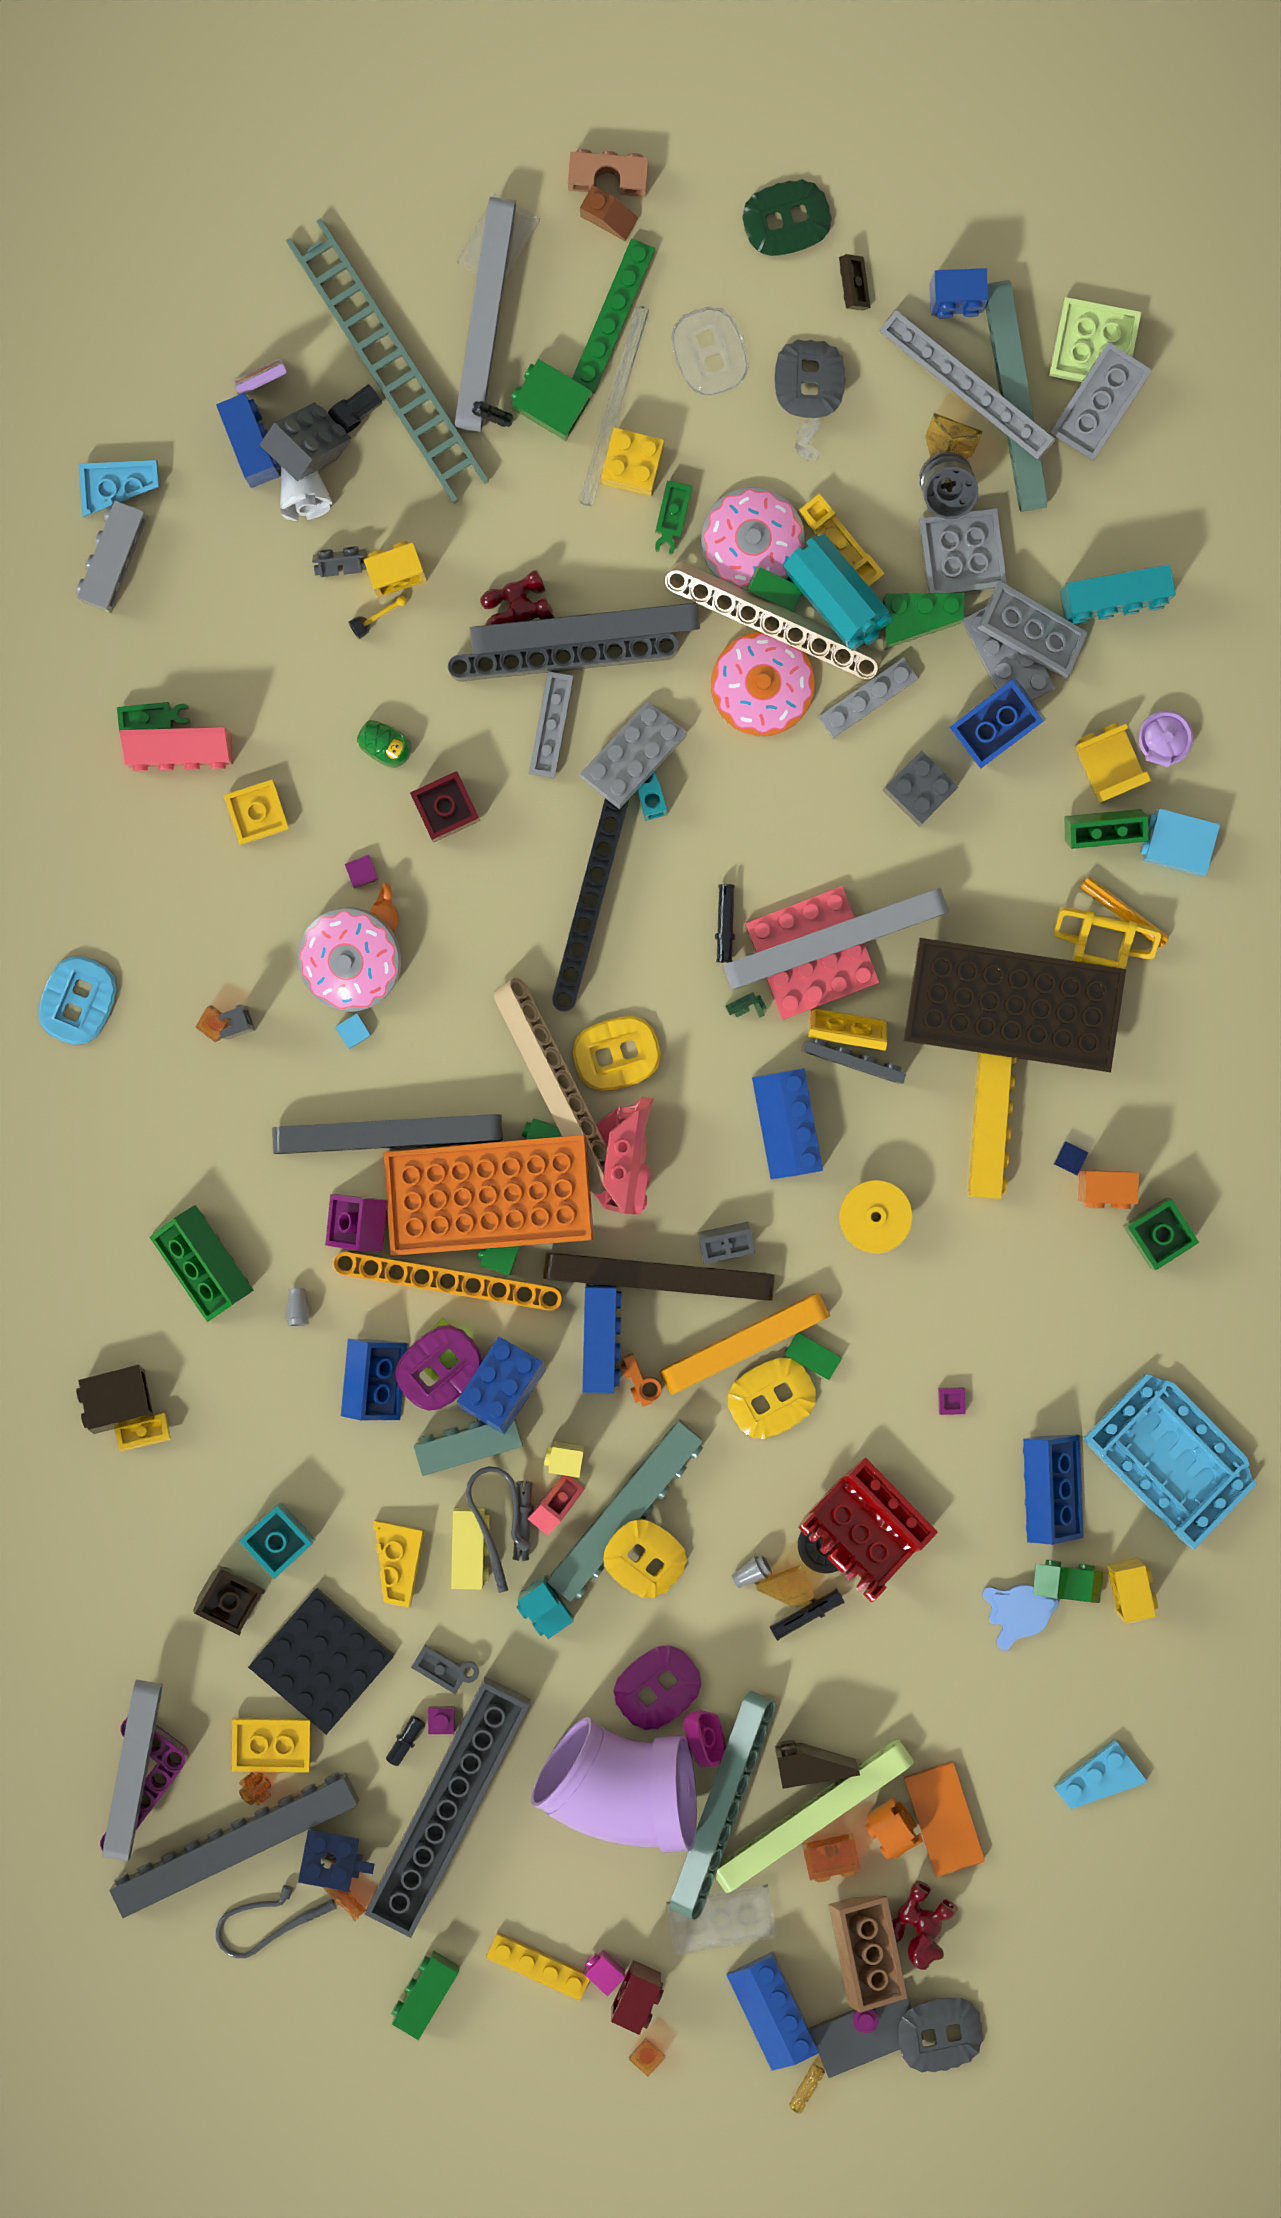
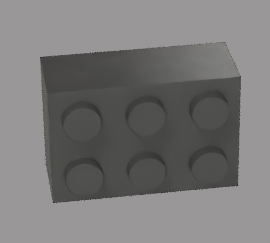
[259,402,352,481]

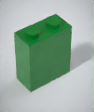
[511,359,592,441]

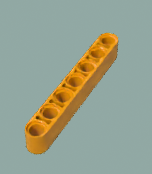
[659,1292,830,1395]

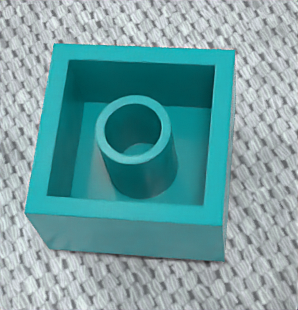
[239,1502,316,1579]

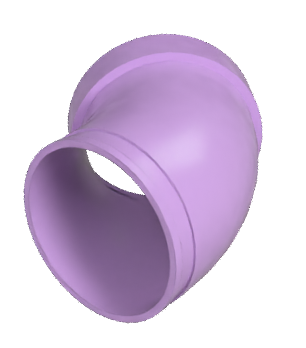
[531,1717,697,1853]

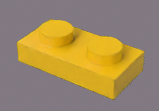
[115,1413,171,1452]

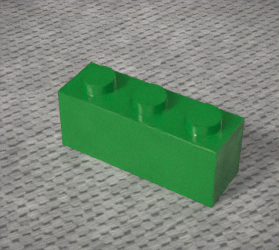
[1064,809,1149,849]
[391,1950,460,2040]

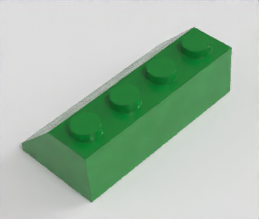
[150,1205,254,1322]

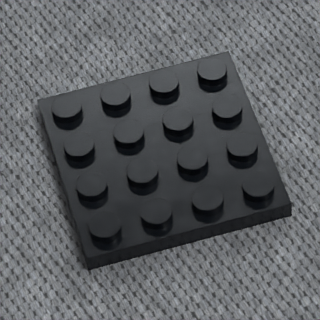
[248,1588,395,1735]

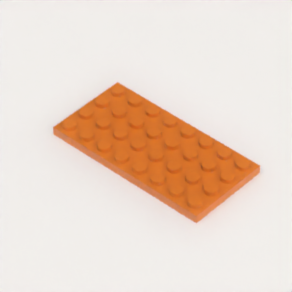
[383,1135,594,1256]

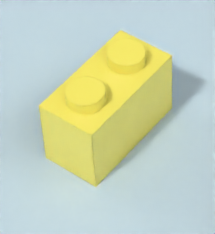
[544,1441,584,1478]

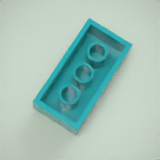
[1060,564,1176,625]

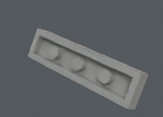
[818,657,918,739]
[529,671,574,779]

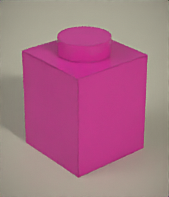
[585,1950,625,1997]

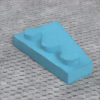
[79,460,160,517]
[1054,1740,1148,1809]

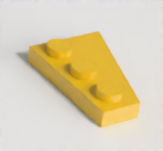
[373,1520,425,1608]

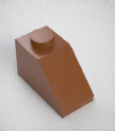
[580,185,638,242]

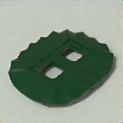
[742,179,832,256]

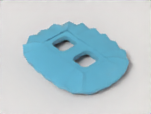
[38,956,117,1045]

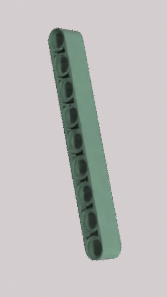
[985,280,1047,512]
[670,1691,776,1920]

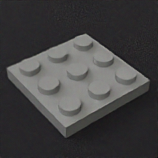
[919,508,1007,593]

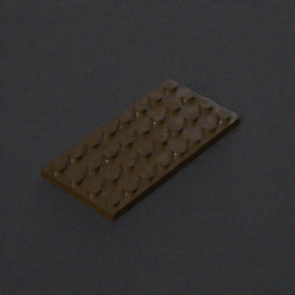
[904,938,1126,1073]

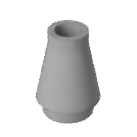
[285,1288,311,1326]
[732,1555,772,1588]

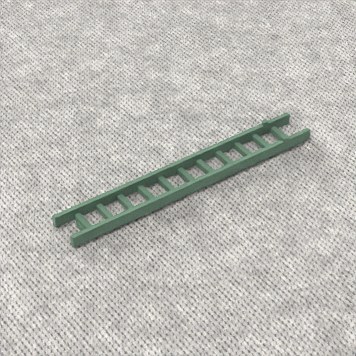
[286,218,489,504]

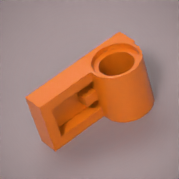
[621,1353,662,1407]

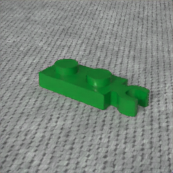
[655,480,692,555]
[117,702,190,733]

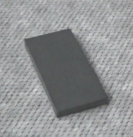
[810,1997,924,2078]

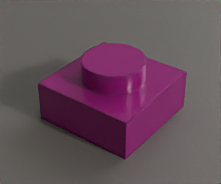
[428,1706,455,1734]

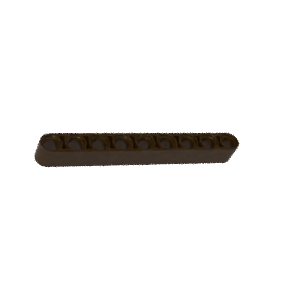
[543,1253,775,1301]

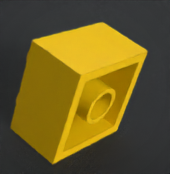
[601,427,664,496]
[364,541,427,598]
[1107,1558,1158,1624]

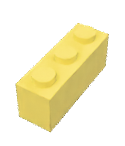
[451,1507,490,1590]

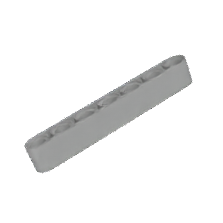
[102,1679,163,1861]

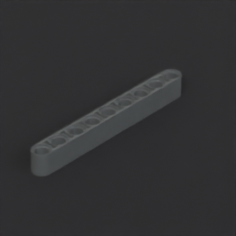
[470,603,700,654]
[448,633,678,682]
[272,1114,503,1154]

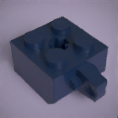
[298,1830,375,1892]

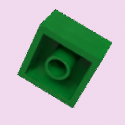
[1123,1198,1200,1271]

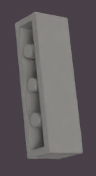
[76,501,148,613]

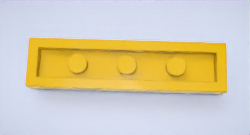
[486,1932,590,2001]

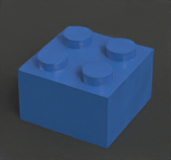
[929,268,988,319]

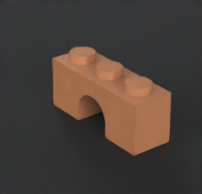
[568,149,648,197]

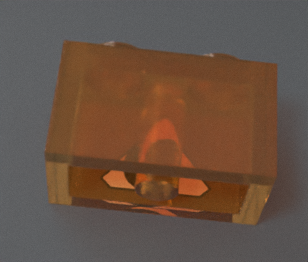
[802,1833,861,1882]

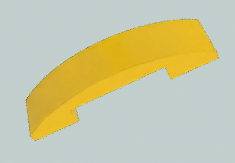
[799,493,885,587]

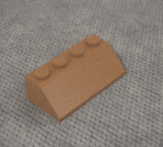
[828,1896,907,2013]

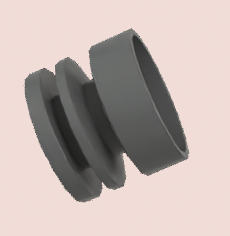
[919,451,978,519]

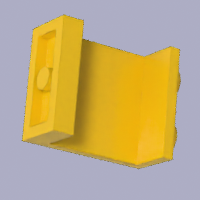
[1075,722,1151,804]

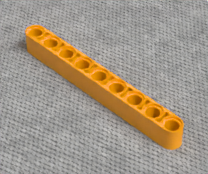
[333,1251,562,1311]

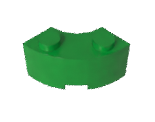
[1033,1560,1103,1603]

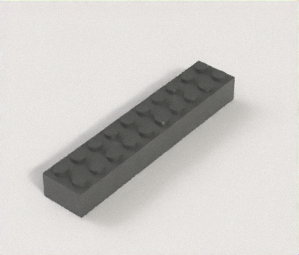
[364,1676,530,1938]

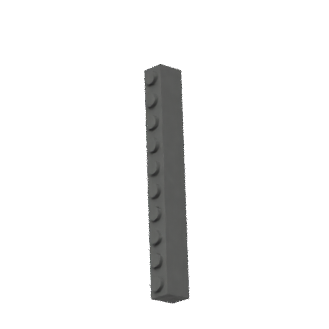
[109,1772,359,1918]

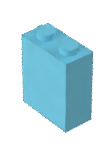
[1140,809,1220,877]

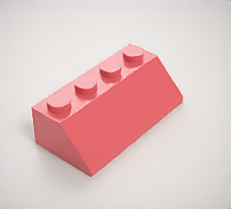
[120,727,233,772]

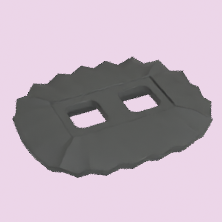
[775,340,846,418]
[898,1998,984,2072]

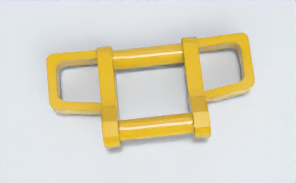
[1054,907,1161,969]

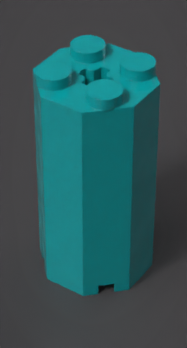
[784,534,893,651]

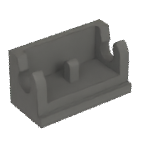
[218,1004,255,1040]
[697,1222,755,1264]

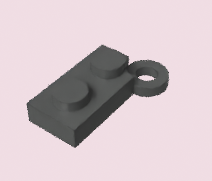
[411,1644,479,1694]

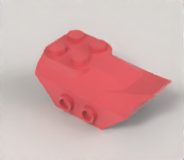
[593,1097,654,1215]

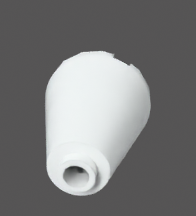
[280,466,332,521]

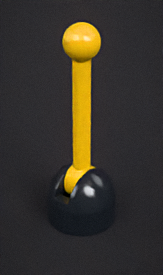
[348,595,407,639]

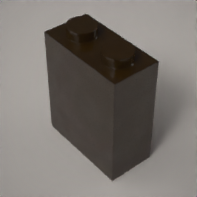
[76,1365,154,1434]

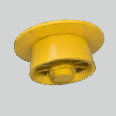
[839,1180,912,1253]

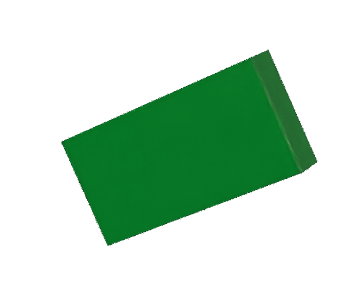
[746,566,802,612]
[784,1332,842,1380]

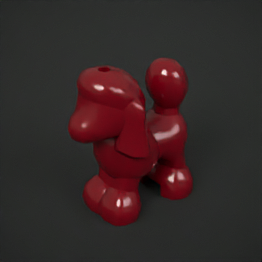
[480,570,555,625]
[892,1880,958,1970]

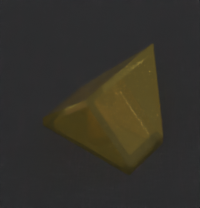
[925,413,983,459]

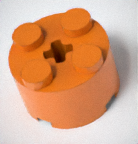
[865,1797,923,1860]

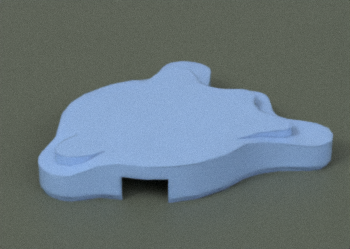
[982,1584,1058,1651]

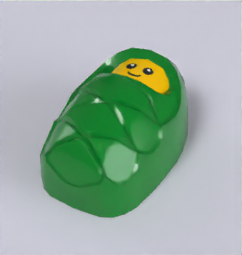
[357,720,412,768]

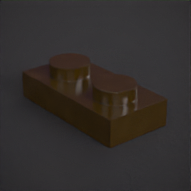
[839,254,871,311]

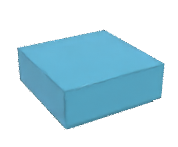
[335,1013,371,1049]

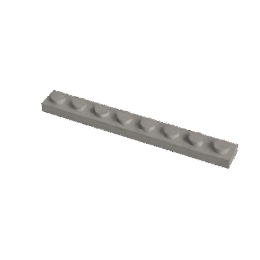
[879,310,1055,461]

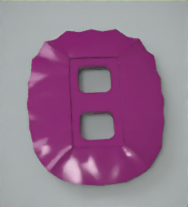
[395,1325,483,1411]
[613,1645,702,1730]

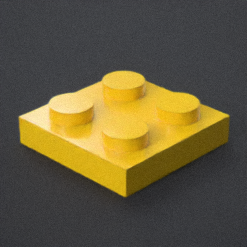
[223,779,290,845]

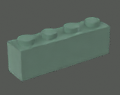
[414,1418,523,1476]

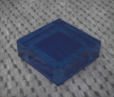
[1053,1141,1089,1176]

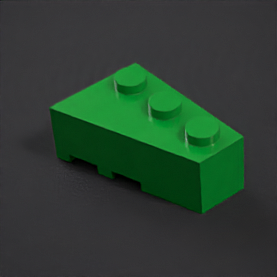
[883,593,964,650]

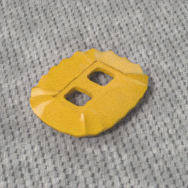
[572,1015,661,1092]
[728,1358,816,1439]
[603,1520,687,1599]

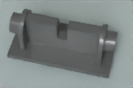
[312,546,367,578]

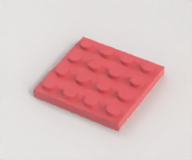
[745,886,879,1020]

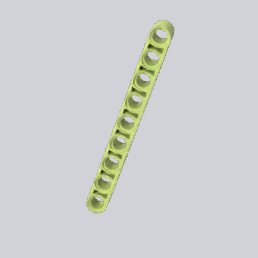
[715,1739,914,1893]

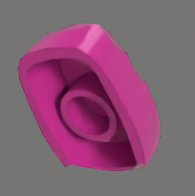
[683,1710,726,1767]

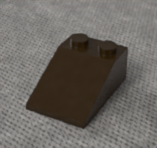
[775,1740,860,1789]

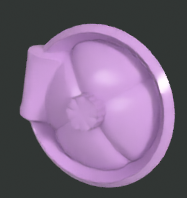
[1139,711,1193,768]

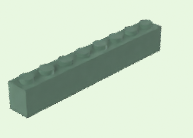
[547,1419,703,1602]

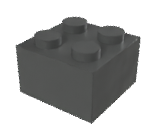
[882,751,958,827]

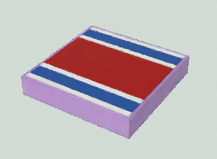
[234,358,287,395]

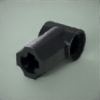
[327,384,383,433]

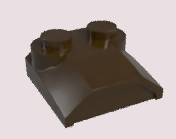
[193,1566,265,1636]

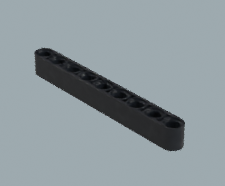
[552,798,629,1012]

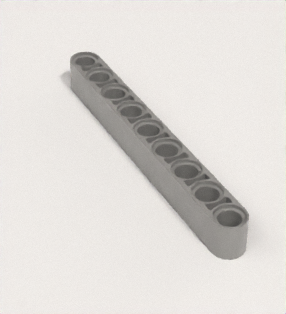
[455,196,516,432]
[723,888,949,990]

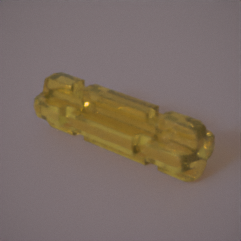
[789,2064,825,2114]

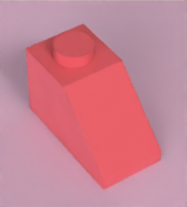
[528,1475,585,1535]

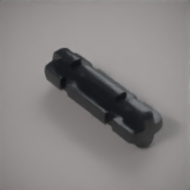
[472,401,513,427]

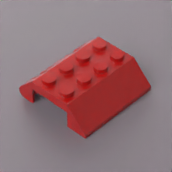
[798,1458,938,1603]

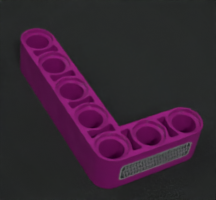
[100,1717,189,1851]

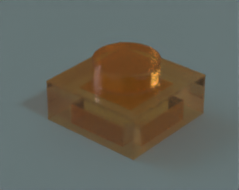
[195,1005,231,1042]
[629,2038,665,2077]

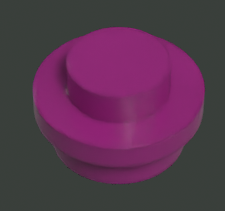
[852,2009,879,2033]

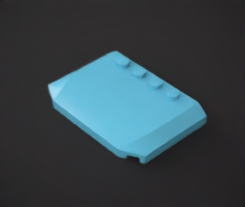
[1083,1374,1256,1550]

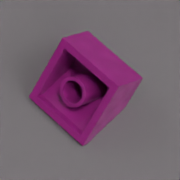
[325,1194,387,1252]

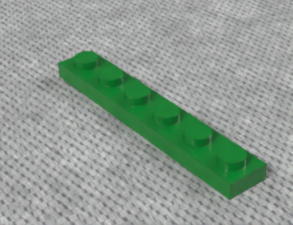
[572,238,655,394]

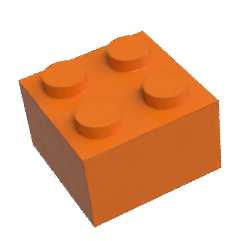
[1078,1170,1139,1209]

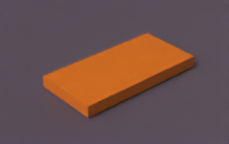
[904,1761,985,1877]

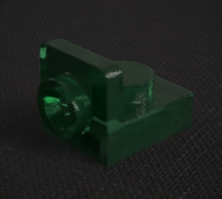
[725,992,767,1018]

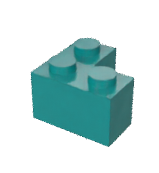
[517,1575,574,1639]

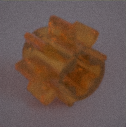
[239,1772,271,1806]

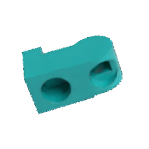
[638,771,667,821]

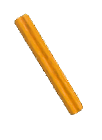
[1081,877,1169,947]

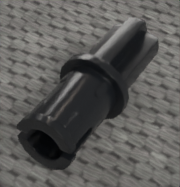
[386,1715,426,1766]

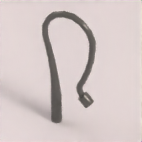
[466,1466,530,1593]
[216,1885,337,1958]

